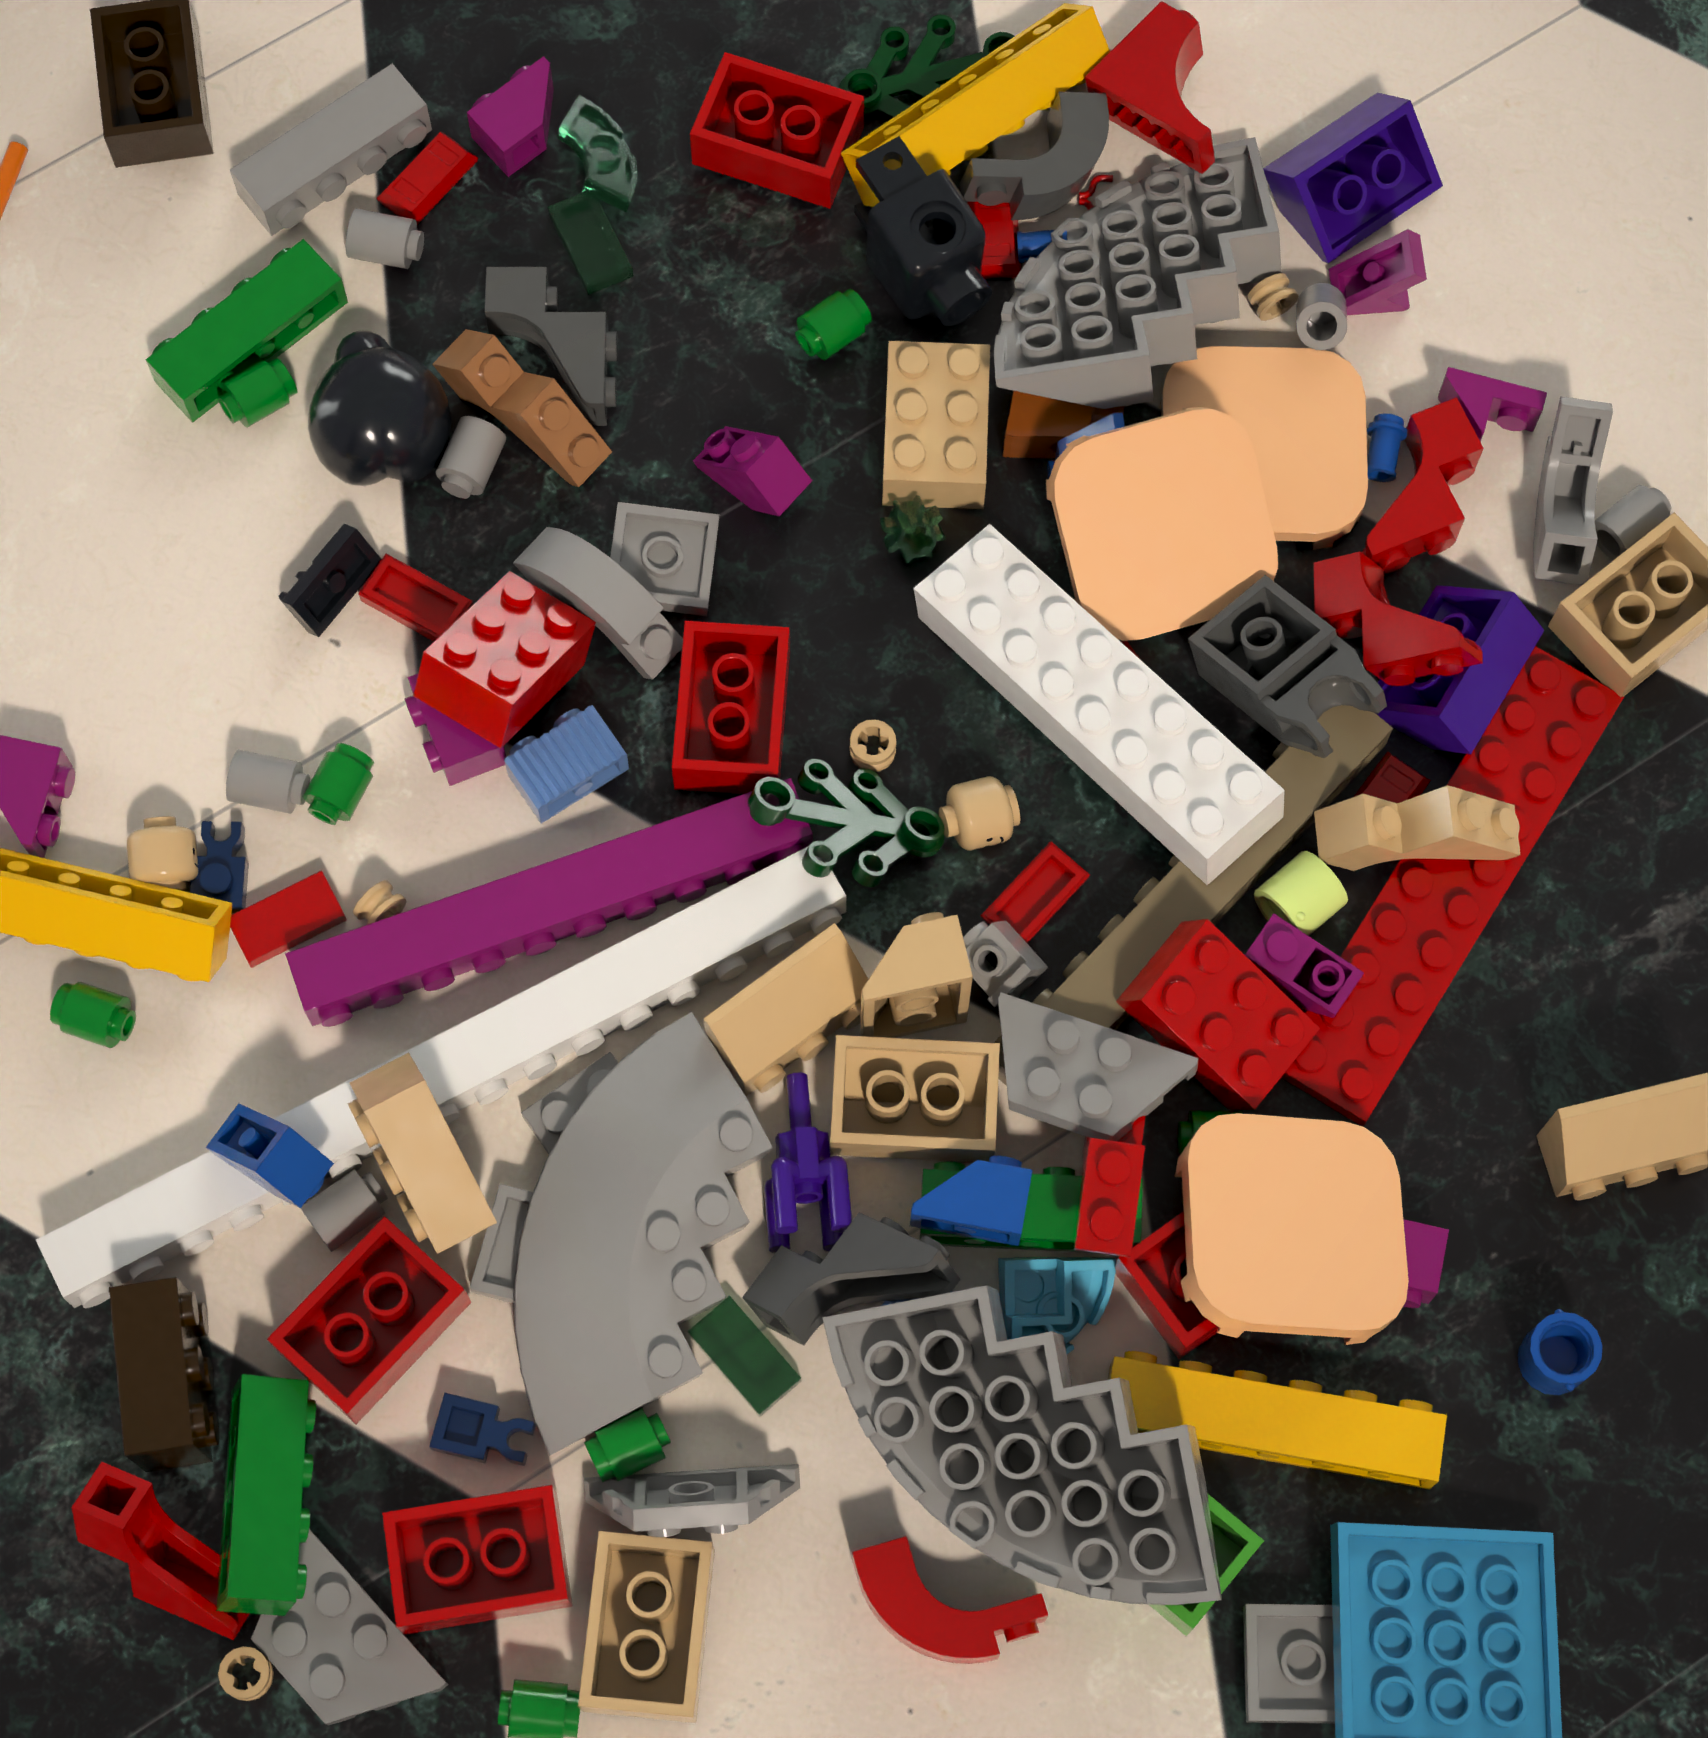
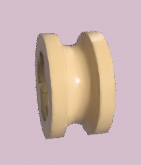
[1247,273,1299,321]
[850,719,896,772]
[353,880,407,925]
[218,1646,274,1701]

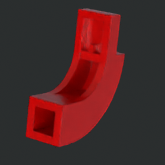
[852,1536,1048,1664]

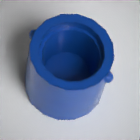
[1518,1309,1602,1395]

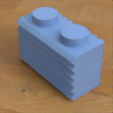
[504,705,629,824]

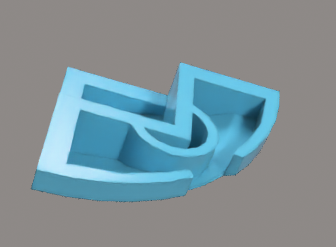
[998,1257,1116,1354]

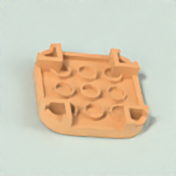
[1159,346,1368,550]
[1046,407,1278,641]
[1175,1113,1409,1345]

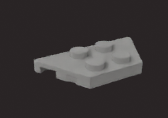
[998,992,1198,1141]
[584,1464,800,1537]
[251,1529,449,1726]

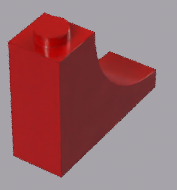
[1085,1,1215,174]

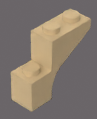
[1314,785,1520,871]

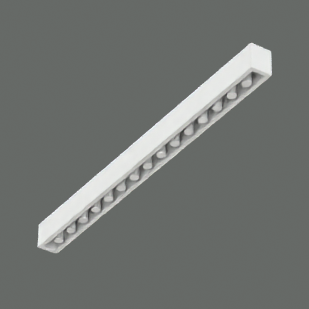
[36,846,846,1308]

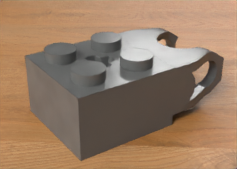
[1188,575,1387,758]

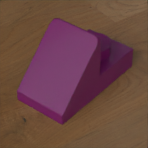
[1328,229,1427,315]
[1438,367,1547,442]

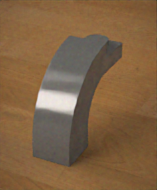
[960,92,1109,220]

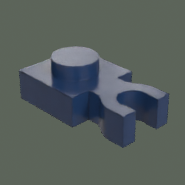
[190,821,249,913]
[429,1393,536,1466]

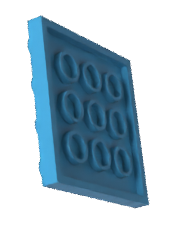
[1330,1522,1562,1738]

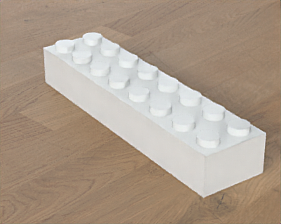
[914,524,1285,885]

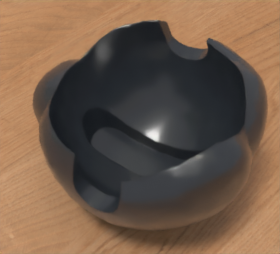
[308,331,452,486]

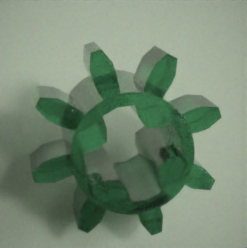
[879,495,946,563]

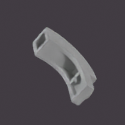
[1533,396,1613,585]
[513,527,683,680]

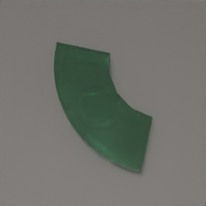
[557,95,638,213]

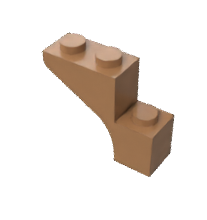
[432,329,612,487]

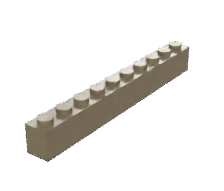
[994,705,1393,1086]

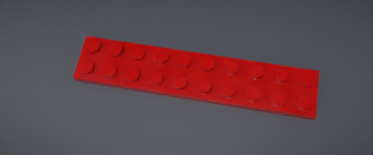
[1281,646,1624,1127]

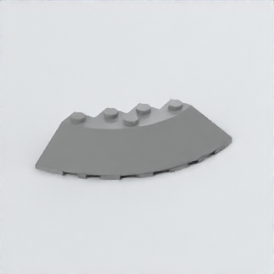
[994,137,1281,409]
[514,1012,773,1456]
[822,1285,1222,1605]

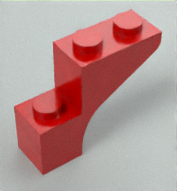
[1362,397,1484,573]
[1314,552,1483,686]
[1074,1116,1146,1258]
[71,1461,250,1640]

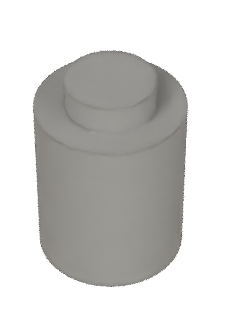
[346,208,424,269]
[1296,283,1347,350]
[436,416,506,499]
[1595,485,1671,560]
[226,750,310,814]
[300,1169,388,1252]

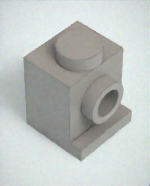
[963,921,1048,1007]

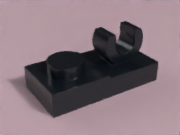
[278,524,382,637]

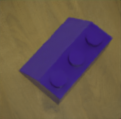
[1263,92,1443,263]
[1376,585,1544,755]

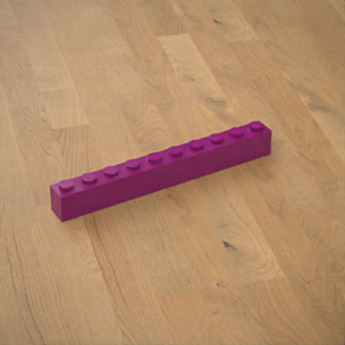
[285,778,813,1027]

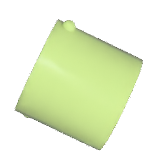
[1254,851,1348,936]

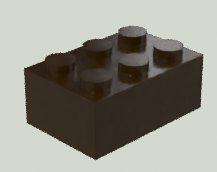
[90,0,214,168]
[109,1277,220,1472]

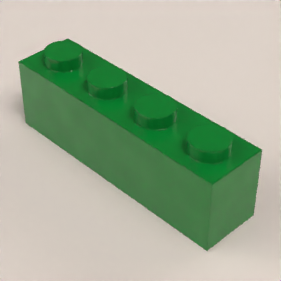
[145,239,348,423]
[919,1162,1143,1253]
[216,1374,316,1616]

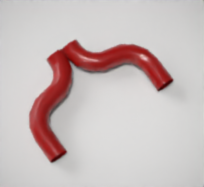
[1079,174,1113,210]

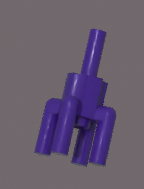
[764,1072,852,1253]

